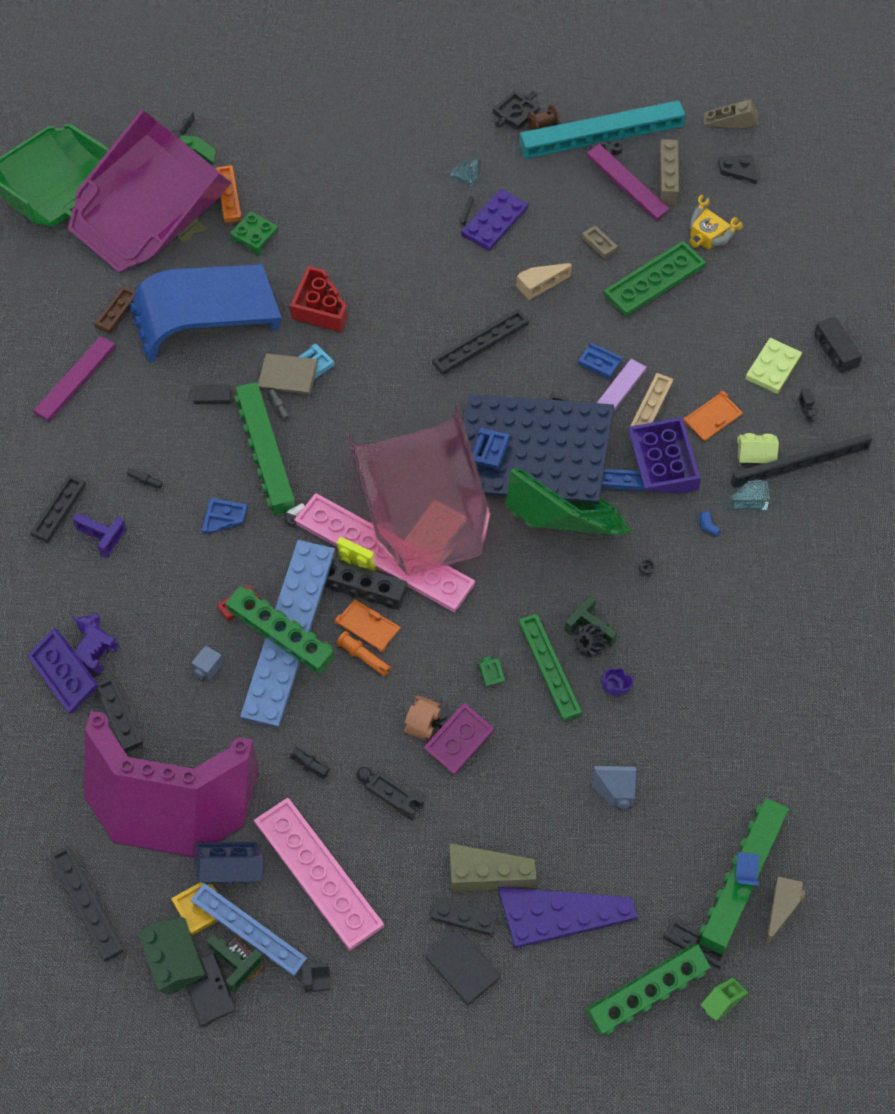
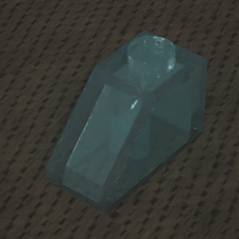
[729,480,770,510]

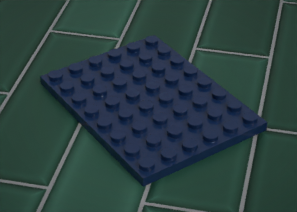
[450,394,614,505]

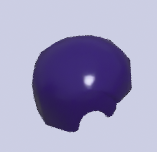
[601,668,634,697]

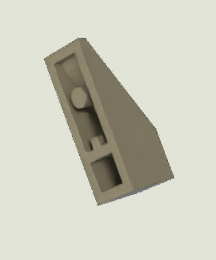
[765,877,805,944]

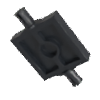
[493,91,540,129]

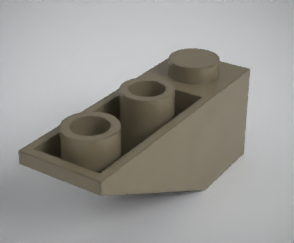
[704,99,758,129]

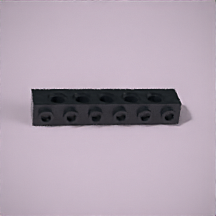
[324,559,407,610]

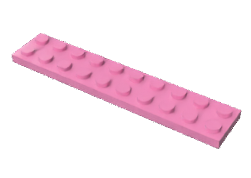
[294,493,475,613]

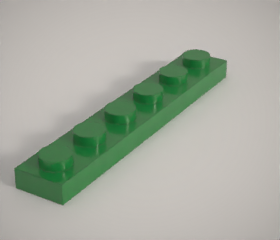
[518,613,582,722]

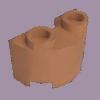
[403,696,441,742]

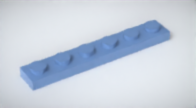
[191,883,307,977]

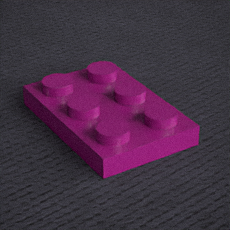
[424,702,495,775]

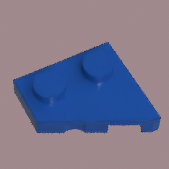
[202,498,248,534]

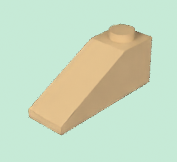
[516,263,572,300]

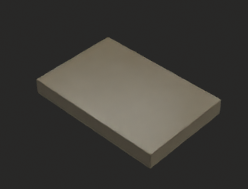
[258,353,318,395]

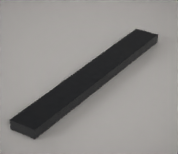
[731,433,873,488]

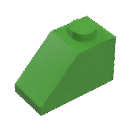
[701,977,748,1021]

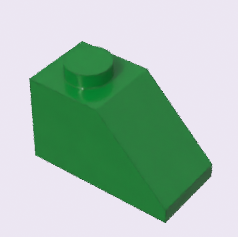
[180,135,216,164]

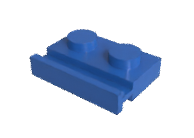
[578,343,622,380]

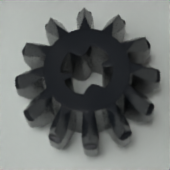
[573,624,607,658]

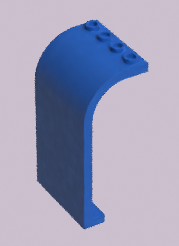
[130,264,282,361]

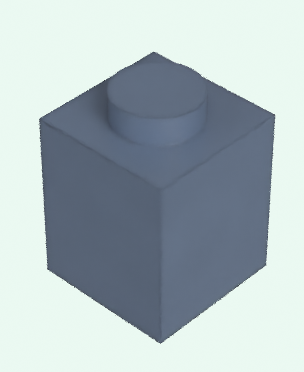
[191,645,223,681]

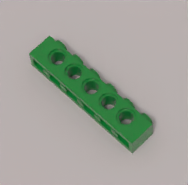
[225,586,335,676]
[584,944,711,1035]

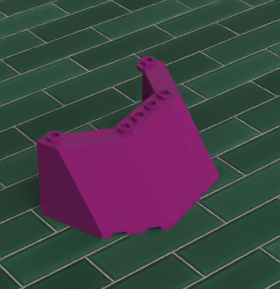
[84,711,259,858]

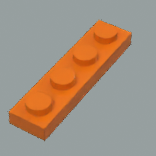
[216,165,242,223]

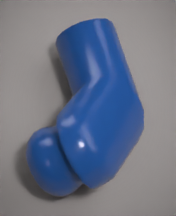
[699,511,721,537]

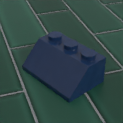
[194,842,264,884]

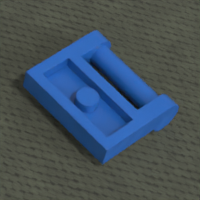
[466,428,510,469]

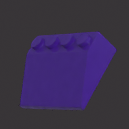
[628,417,700,494]

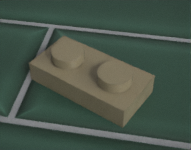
[582,226,618,259]

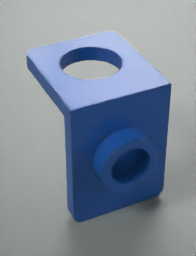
[735,852,759,886]

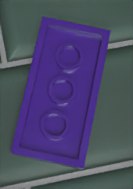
[461,188,529,251]
[27,628,99,714]

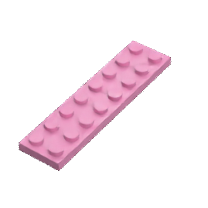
[254,798,384,951]

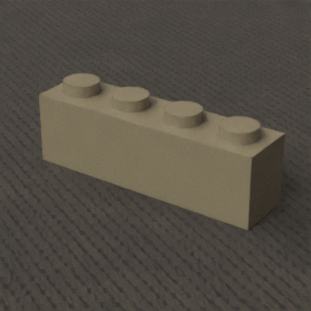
[659,139,679,205]

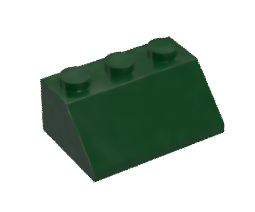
[138,917,206,995]

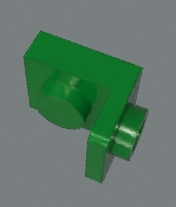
[476,656,505,686]

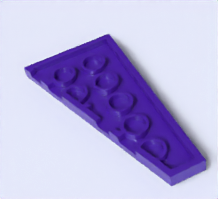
[498,887,638,949]

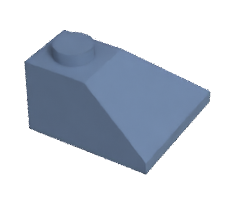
[592,766,636,808]

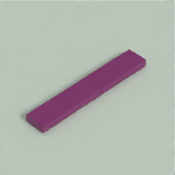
[587,144,669,221]
[33,336,116,422]

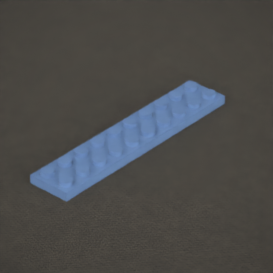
[240,540,335,728]

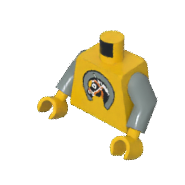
[689,195,743,249]

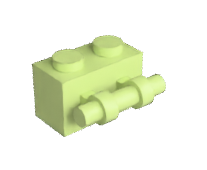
[737,433,779,463]

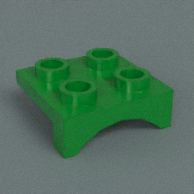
[230,211,279,256]

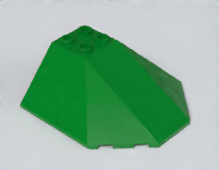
[505,468,632,535]

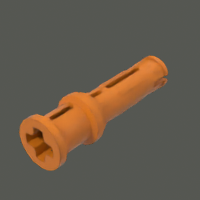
[336,631,391,677]

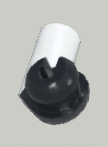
[285,503,305,527]

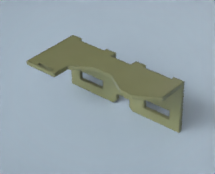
[178,217,208,243]

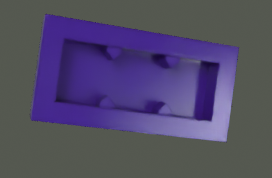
[73,514,127,558]

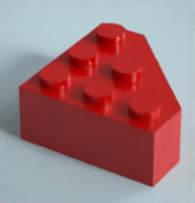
[290,266,347,332]

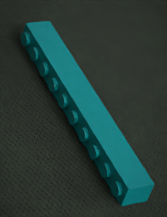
[519,100,685,159]

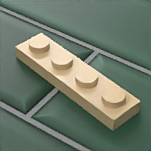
[630,373,673,426]

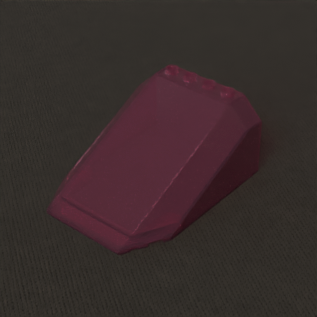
[348,405,490,576]

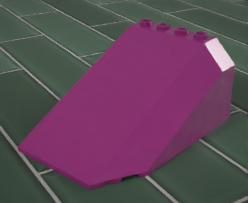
[68,109,231,273]

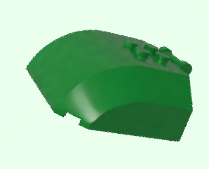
[0,124,109,227]

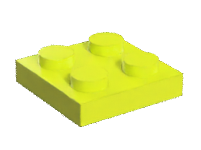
[337,537,376,571]

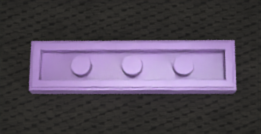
[597,359,646,411]

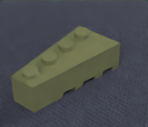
[449,843,536,892]

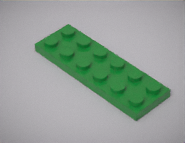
[603,241,706,317]

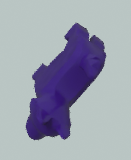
[72,613,120,676]

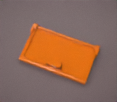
[683,390,743,442]
[334,599,401,653]

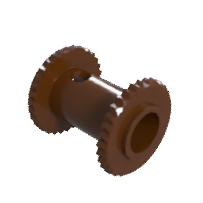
[527,104,560,130]

